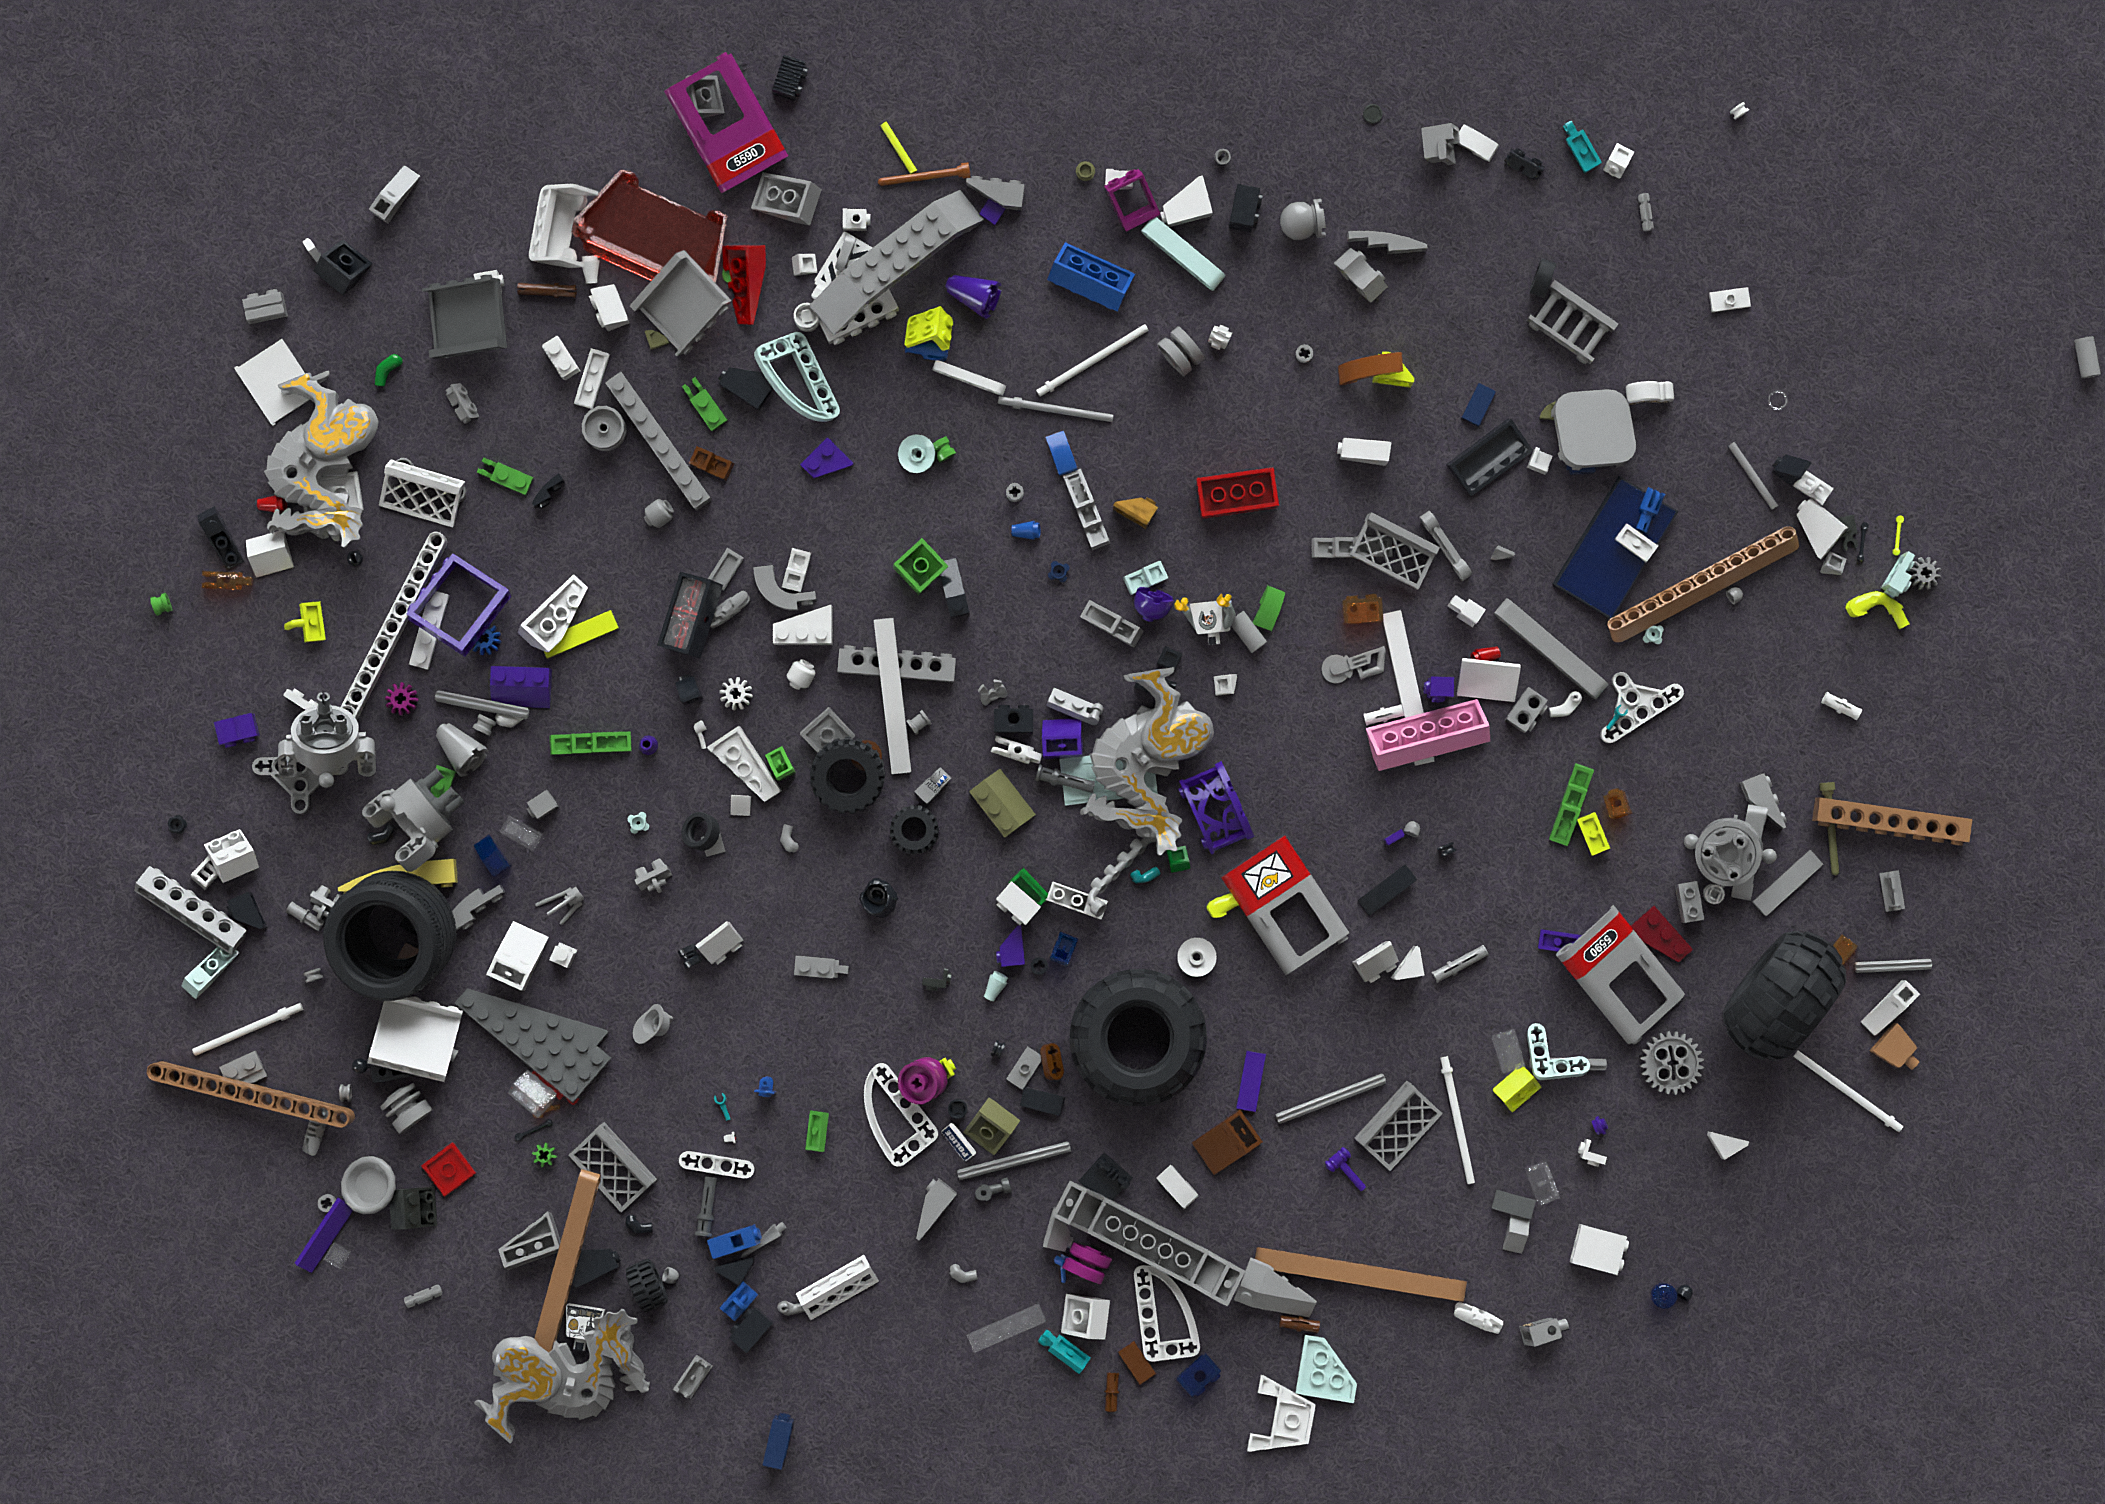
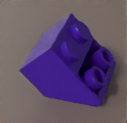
[1042,718,1083,759]

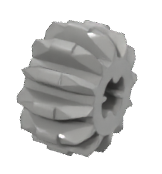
[1909,557,1941,590]

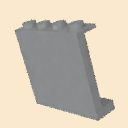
[630,250,731,356]

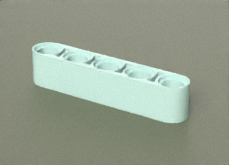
[1141,217,1225,291]

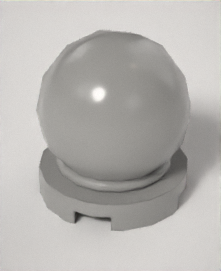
[1280,199,1326,240]

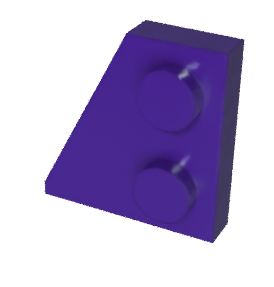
[800,437,854,479]

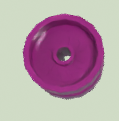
[898,1057,948,1104]
[1062,1242,1112,1285]

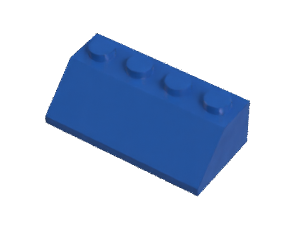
[1047,242,1135,312]

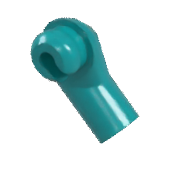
[1130,867,1160,883]

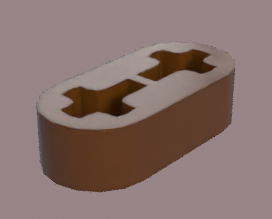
[1040,1043,1064,1080]

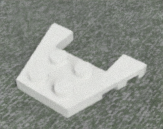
[1247,1375,1315,1452]

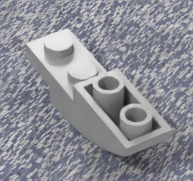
[452,885,505,935]

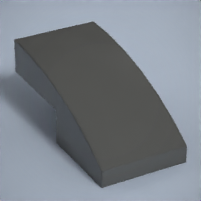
[1491,1189,1536,1219]

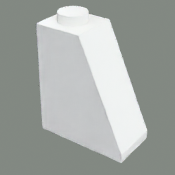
[1160,176,1213,227]
[1337,438,1391,466]
[1797,499,1848,559]

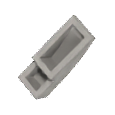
[1080,600,1144,647]

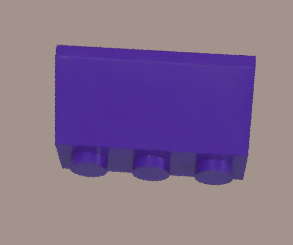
[490,666,552,708]

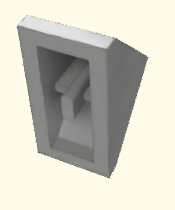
[1503,1214,1530,1254]

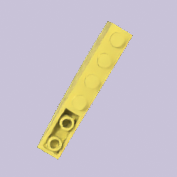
[338,859,458,893]

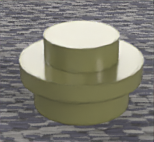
[1076,161,1095,181]

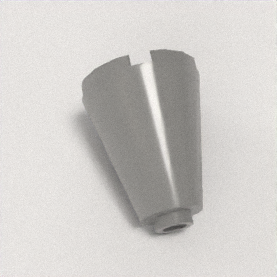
[436,723,488,777]

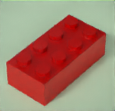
[1196,467,1279,519]

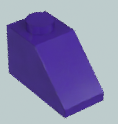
[996,925,1025,967]

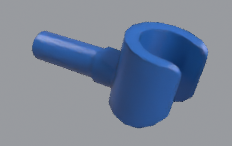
[1054,1254,1068,1283]

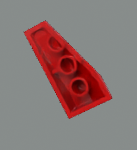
[722,245,766,324]

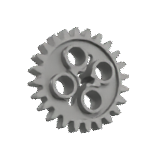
[1640,1031,1704,1095]

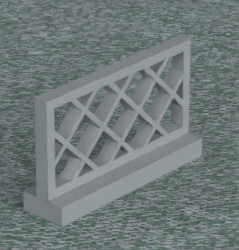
[1349,512,1440,590]
[1355,1081,1443,1171]
[569,1122,657,1212]

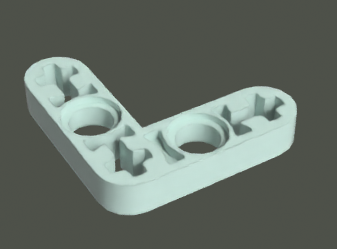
[1527,1023,1590,1080]

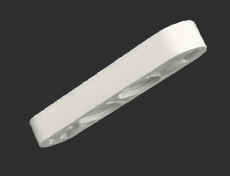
[932,360,1006,396]
[679,1151,755,1178]

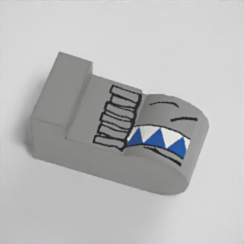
[914,767,951,804]

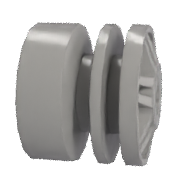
[380,1083,433,1134]

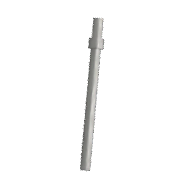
[998,396,1113,422]

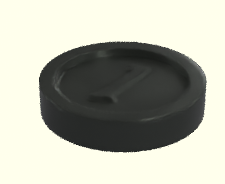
[1363,104,1383,124]

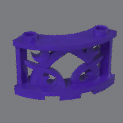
[1178,761,1254,855]

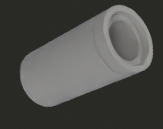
[2074,336,2101,379]
[1231,611,1267,653]

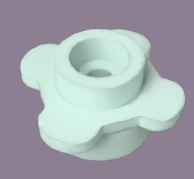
[1643,625,1664,644]
[628,812,649,834]

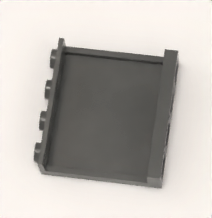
[422,275,507,359]

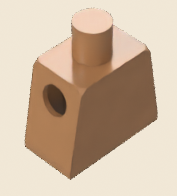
[1869,1023,1919,1070]

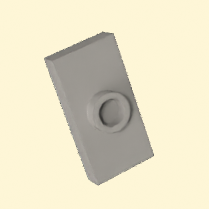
[1006,1046,1041,1090]

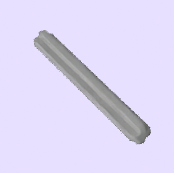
[435,691,529,719]

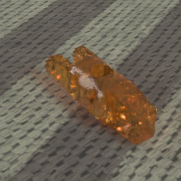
[202,571,253,590]

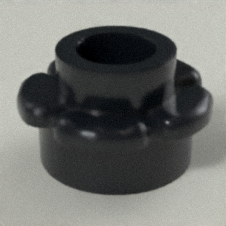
[168,815,187,834]

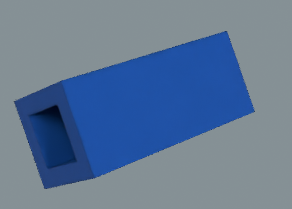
[707,1224,762,1259]

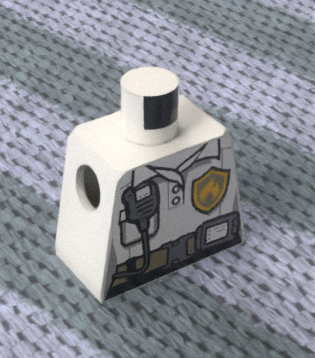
[566,1303,606,1351]

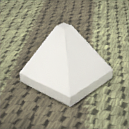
[1214,674,1237,696]

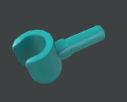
[1606,705,1628,730]
[714,1093,730,1121]

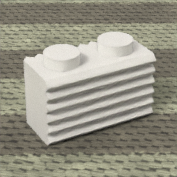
[542,336,580,380]

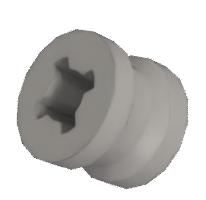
[472,714,497,736]

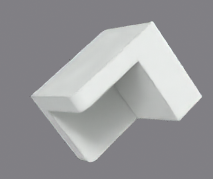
[1527,447,1552,475]

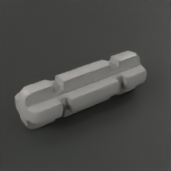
[1638,193,1654,231]
[404,1285,442,1308]

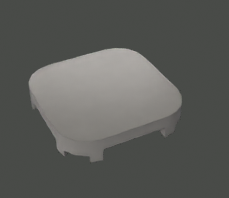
[1551,389,1636,471]

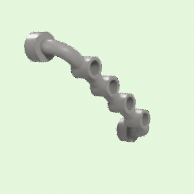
[1087,837,1166,917]

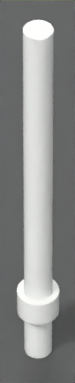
[192,1003,303,1056]

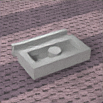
[219,1051,267,1093]

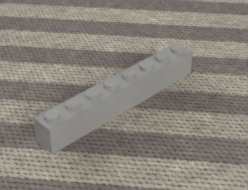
[605,372,712,511]

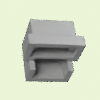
[1421,123,1460,165]

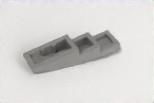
[1347,231,1427,254]
[1063,469,1110,550]
[1311,537,1393,558]

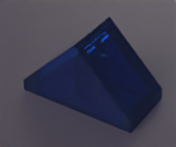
[1049,932,1078,967]

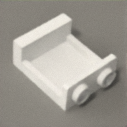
[1570,1224,1629,1275]

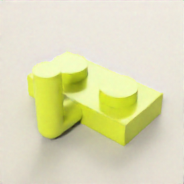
[284,601,326,642]

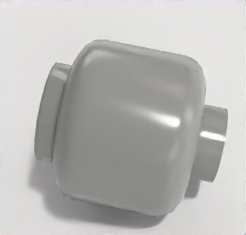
[644,499,674,528]

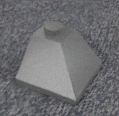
[1043,1207,1073,1252]

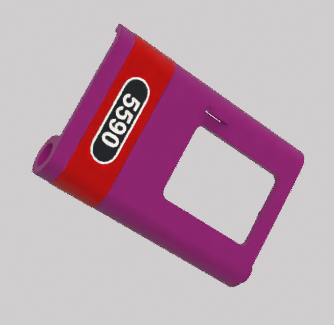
[664,52,788,194]

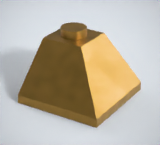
[1113,497,1158,529]

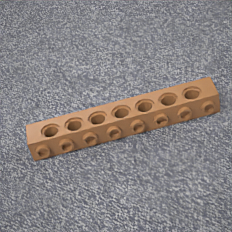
[1812,798,1972,846]

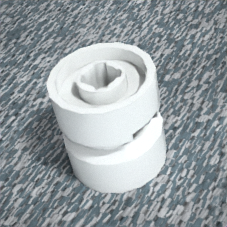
[794,303,820,332]

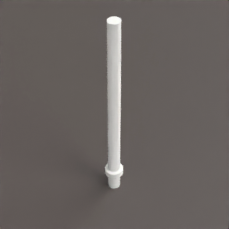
[1036,324,1149,397]
[1793,1051,1903,1132]
[1441,1056,1475,1184]

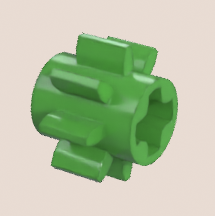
[532,1143,557,1167]

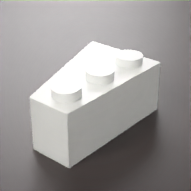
[773,605,833,645]

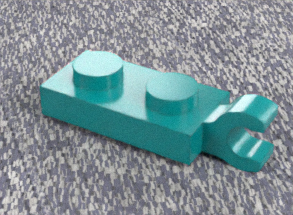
[1563,121,1602,173]
[1038,1330,1091,1374]

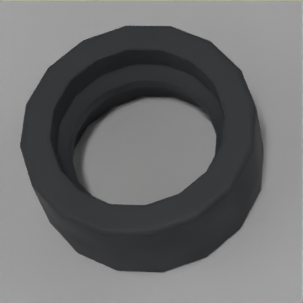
[1530,258,1556,298]
[681,812,720,851]

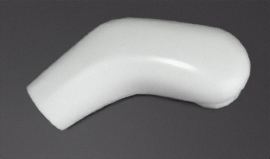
[1549,691,1582,717]

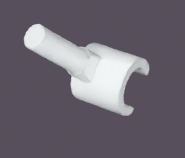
[694,721,707,749]

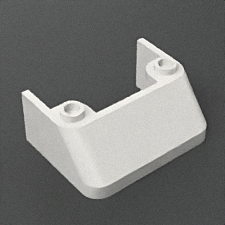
[529,184,598,268]

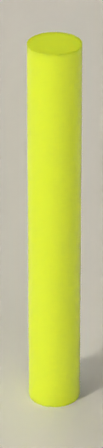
[880,122,917,174]

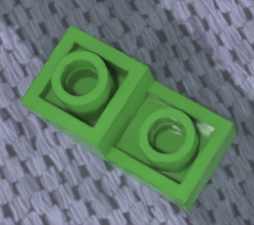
[1253,585,1285,631]

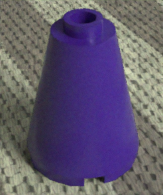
[945,275,1001,319]

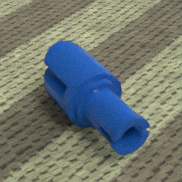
[905,340,948,362]
[1636,487,1666,533]

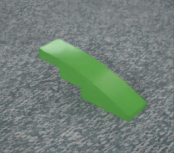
[549,732,631,755]
[1549,763,1594,846]

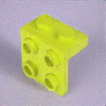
[905,306,953,351]

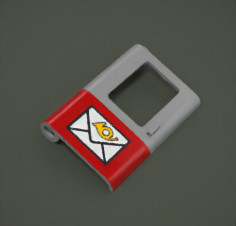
[1221,836,1349,975]

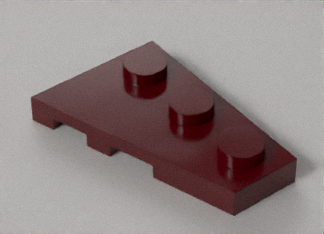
[1631,906,1693,962]

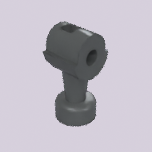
[975,1177,1012,1201]

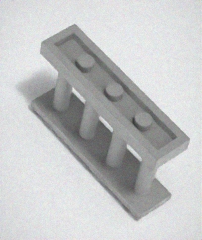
[1526,280,1618,364]

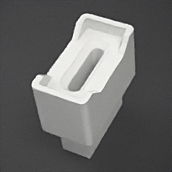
[1448,595,1485,627]

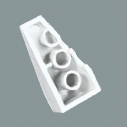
[518,574,588,653]

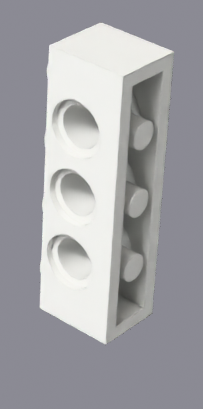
[819,289,899,345]

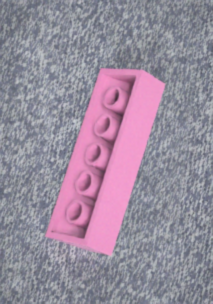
[1366,699,1490,771]

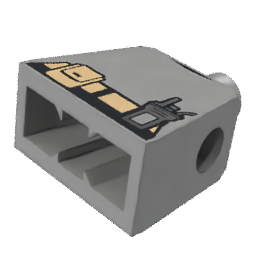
[1519,1318,1569,1347]

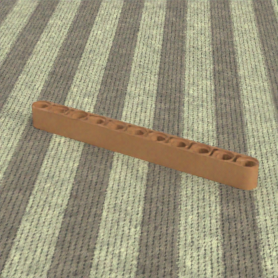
[1607,527,1799,642]
[147,1061,355,1127]
[534,1169,601,1352]
[1255,1247,1467,1301]

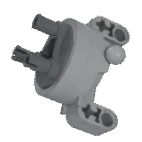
[278,692,376,788]
[362,768,465,872]

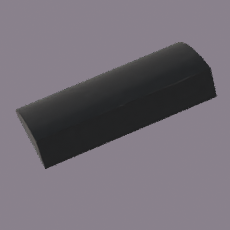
[1446,418,1533,496]

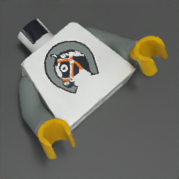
[1174,594,1236,645]

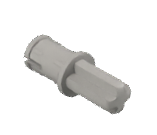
[286,902,324,931]

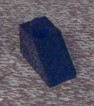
[473,834,512,877]

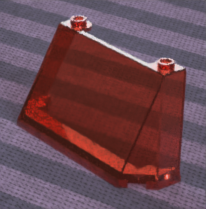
[571,169,727,284]

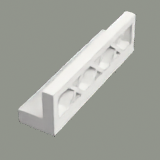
[796,1255,879,1320]

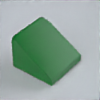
[1167,846,1190,873]

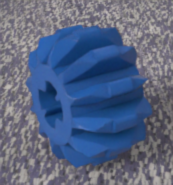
[473,625,502,655]

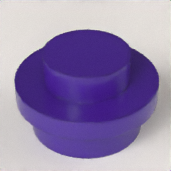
[1592,1116,1608,1135]

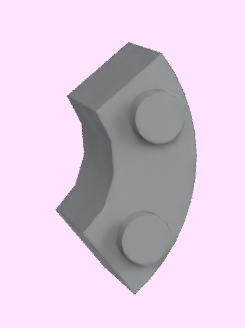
[1334,248,1388,302]

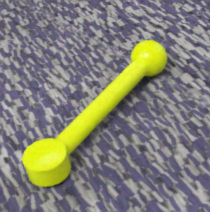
[1893,515,1904,556]

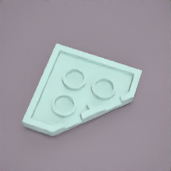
[1295,1335,1357,1403]

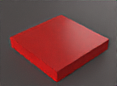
[421,1142,476,1197]

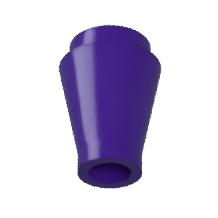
[639,736,658,755]

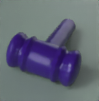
[1325,1147,1366,1192]

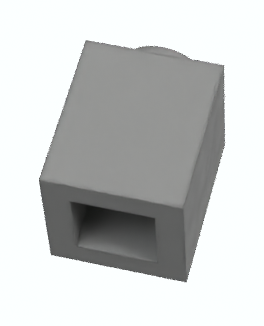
[527,790,559,820]

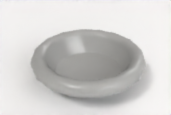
[341,1156,396,1214]

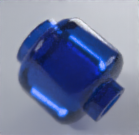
[1650,1283,1677,1309]

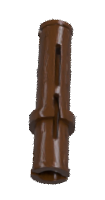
[517,283,577,298]

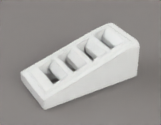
[191,856,218,890]

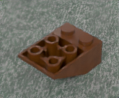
[1192,1109,1263,1174]

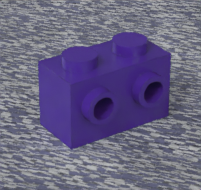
[1424,676,1454,702]

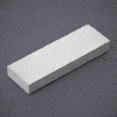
[574,348,610,409]

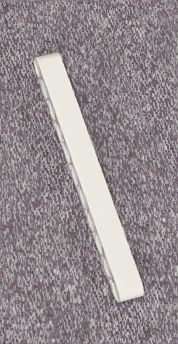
[341,532,447,720]

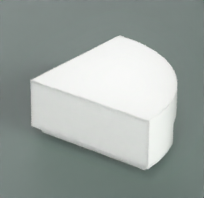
[303,238,321,262]

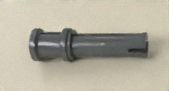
[1035,764,1095,793]
[694,1177,717,1237]

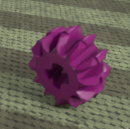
[385,682,419,716]

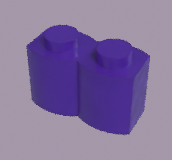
[214,713,260,748]

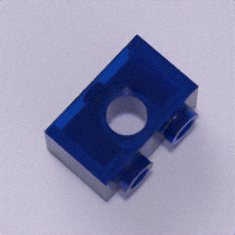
[1176,1352,1221,1397]

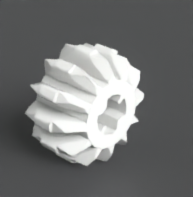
[720,677,753,710]

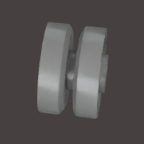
[1157,327,1205,376]
[582,406,627,451]

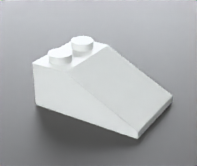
[1352,941,1399,983]

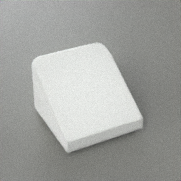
[792,254,817,276]
[731,795,751,816]

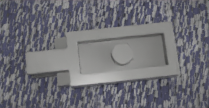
[794,956,849,978]

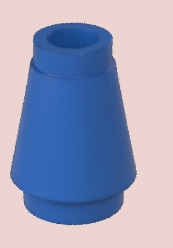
[1012,521,1041,540]

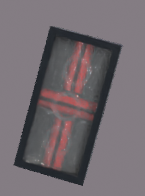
[657,572,723,659]

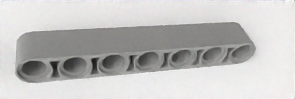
[1494,598,1608,700]

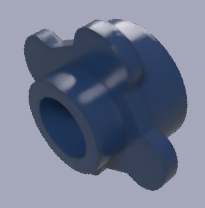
[1048,561,1070,582]

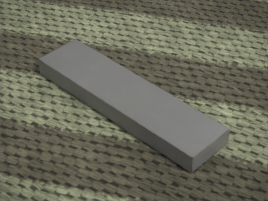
[1752,850,1823,916]

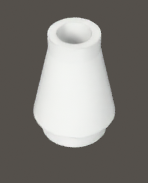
[580,256,600,284]

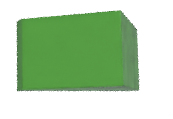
[765,746,796,782]

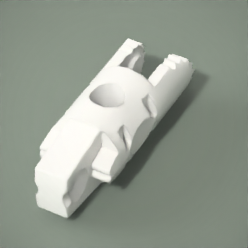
[991,736,1042,764]
[1454,1302,1503,1334]

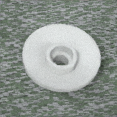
[1177,938,1216,977]

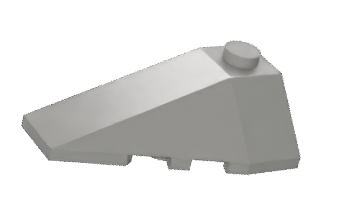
[1234,1257,1317,1317]

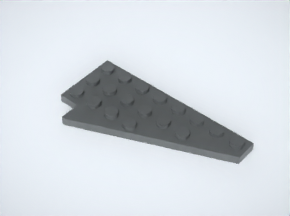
[455,988,611,1103]

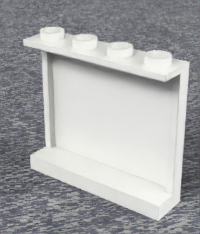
[368,997,463,1082]

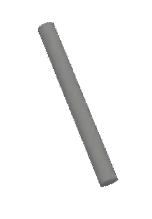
[1728,442,1778,510]

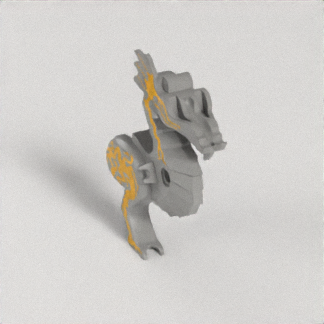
[264,370,379,548]
[1080,667,1214,855]
[474,1309,650,1443]

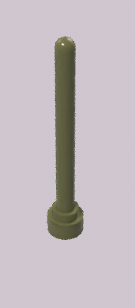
[1819,782,1839,876]

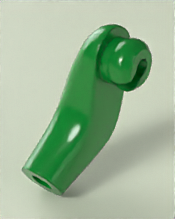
[375,354,402,386]

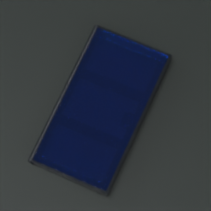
[1552,476,1679,619]

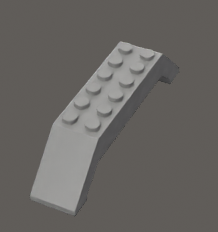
[810,190,984,335]
[1052,1181,1245,1306]

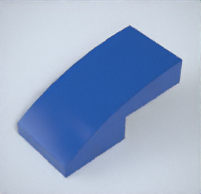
[1046,431,1078,476]

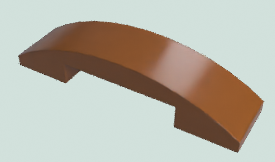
[1338,352,1403,385]

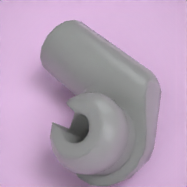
[780,824,799,852]
[777,1301,805,1316]

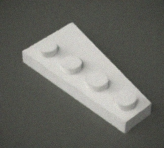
[707,726,782,802]

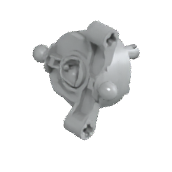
[1684,804,1777,901]

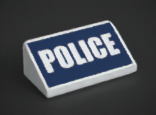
[941,1123,976,1161]

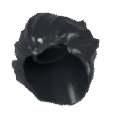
[859,878,898,918]

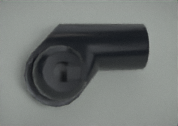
[367,823,395,845]
[625,1215,653,1234]

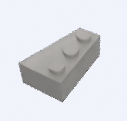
[498,1212,561,1270]

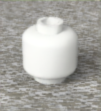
[787,659,815,690]

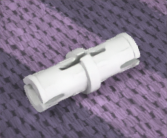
[1821,692,1862,720]
[1364,704,1404,726]

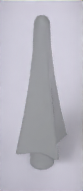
[741,1222,786,1258]

